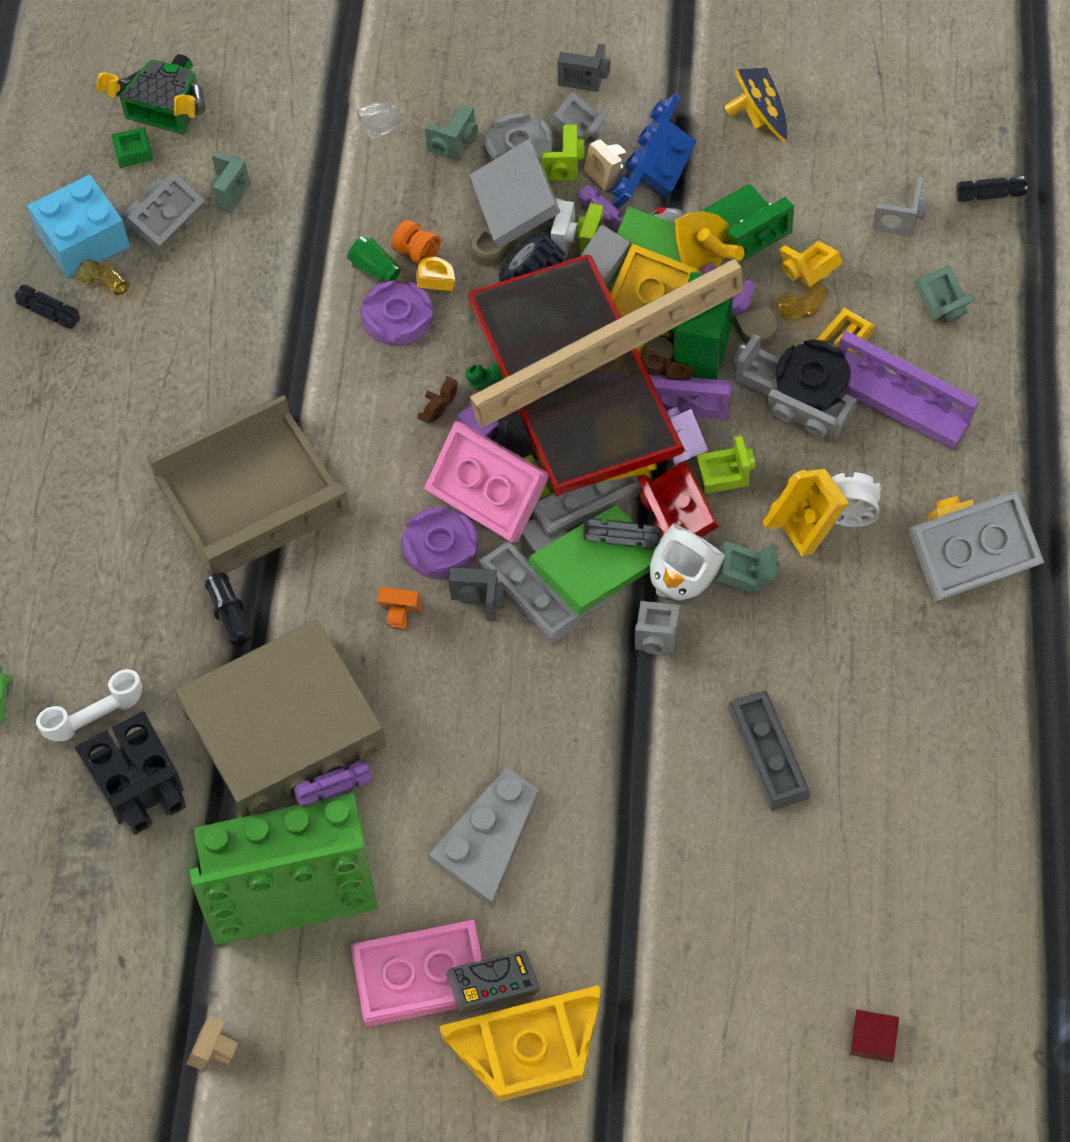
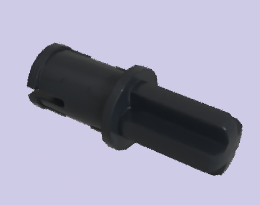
[205,573,251,646]

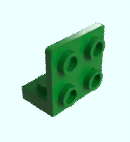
[701,184,794,263]

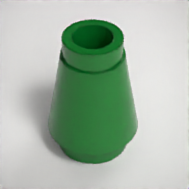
[347,236,402,282]

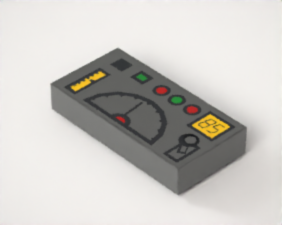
[445,950,540,1013]

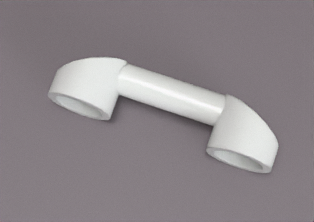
[36,669,143,741]

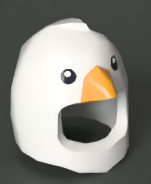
[650,524,725,601]

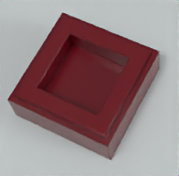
[850,1010,899,1063]

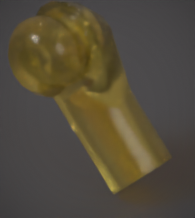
[76,259,129,296]
[778,283,829,320]

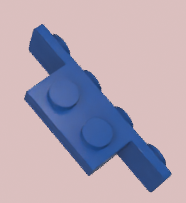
[611,93,697,209]

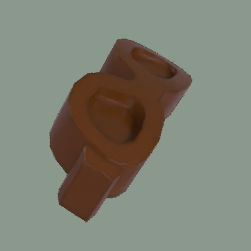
[641,346,694,381]
[417,376,458,424]

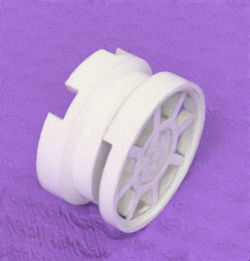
[832,472,881,527]

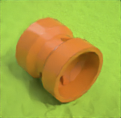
[391,219,441,265]

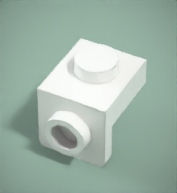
[541,199,578,258]

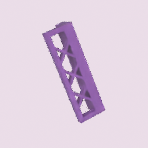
[838,331,980,451]
[579,369,732,420]

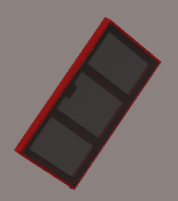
[468,255,685,496]

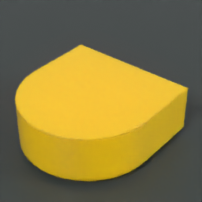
[416,257,455,291]

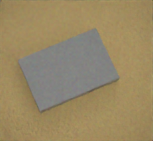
[470,139,561,248]
[908,490,1044,602]

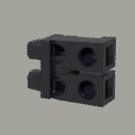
[75,711,186,835]

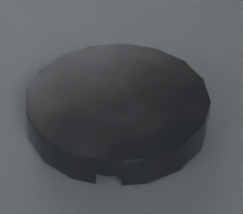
[775,339,851,411]

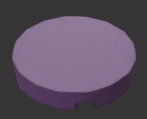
[361,280,433,345]
[401,507,479,579]

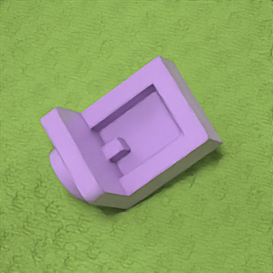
[652,406,708,466]

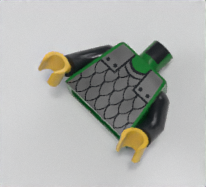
[96,54,205,135]

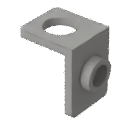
[873,177,927,236]

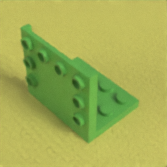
[189,793,378,946]

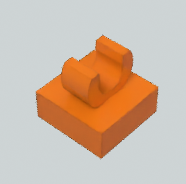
[377,586,424,630]

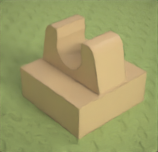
[584,139,628,191]
[186,1015,238,1070]

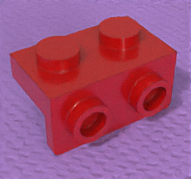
[638,461,720,538]

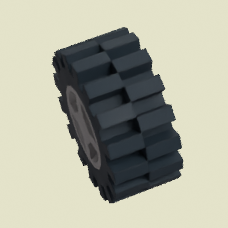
[499,231,565,300]

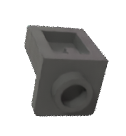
[557,44,611,92]
[449,567,505,621]

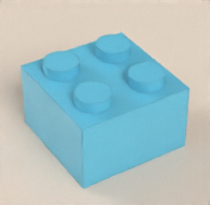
[27,174,130,278]

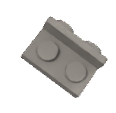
[123,171,205,251]

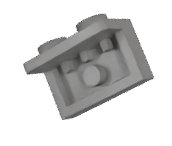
[768,389,857,441]

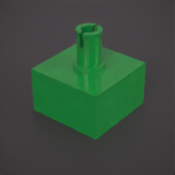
[667,272,734,380]

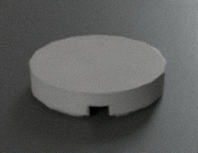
[484,113,554,163]

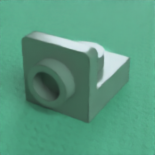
[212,152,251,214]

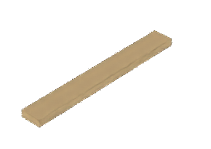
[470,259,744,428]

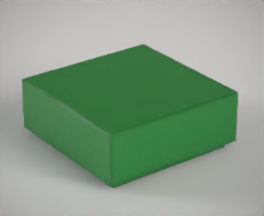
[111,127,153,168]

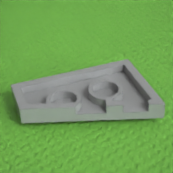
[428,767,539,908]

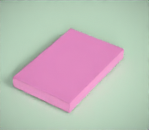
[424,421,549,543]
[350,919,482,1028]

